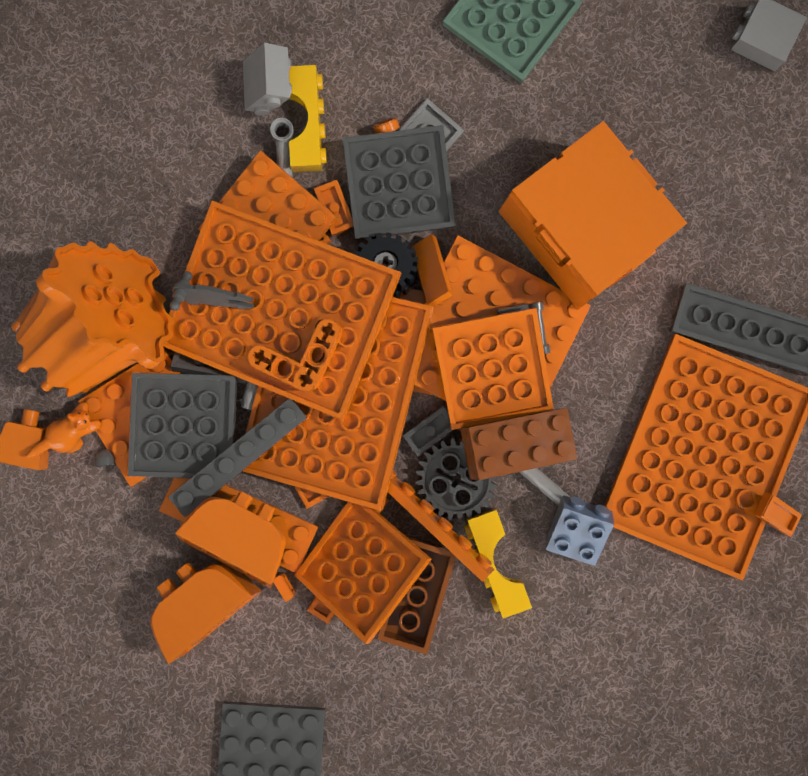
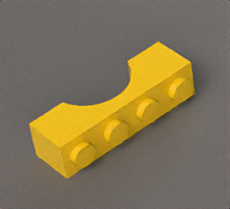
[289,65,327,173]
[464,508,532,618]

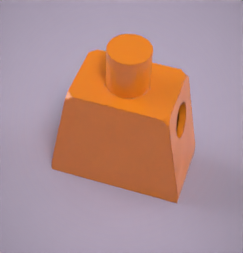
[0,409,49,470]

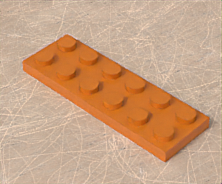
[159,477,319,573]

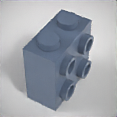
[546,495,614,566]

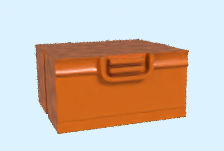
[498,121,687,309]

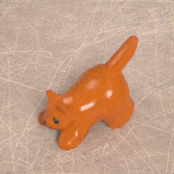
[27,402,101,458]

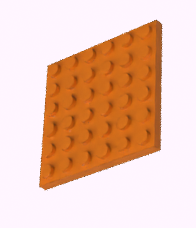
[415,235,591,401]

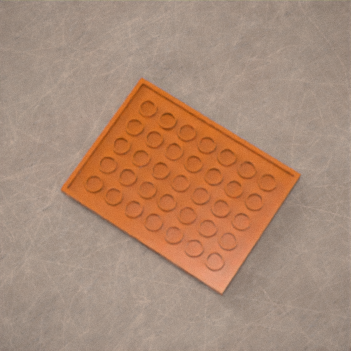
[163,201,402,420]
[243,297,434,511]
[604,334,808,581]

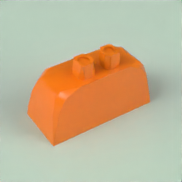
[175,491,286,589]
[150,563,262,664]

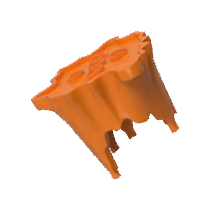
[11,241,175,397]

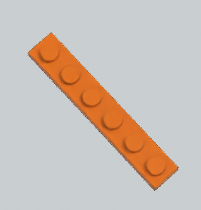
[388,470,495,582]

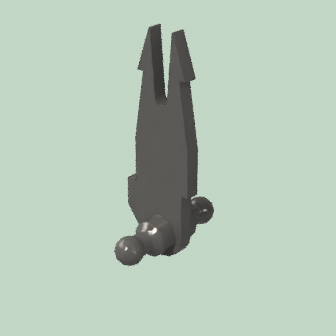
[170,271,254,311]

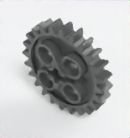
[415,437,498,521]

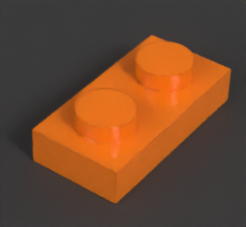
[314,180,354,237]

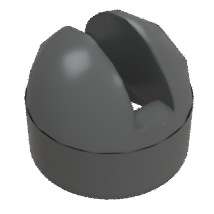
[94,449,116,467]

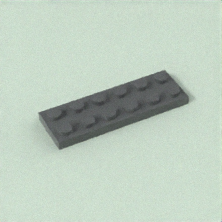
[669,283,808,375]

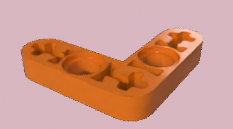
[248,319,342,391]

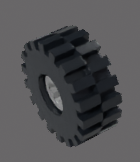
[355,233,418,298]

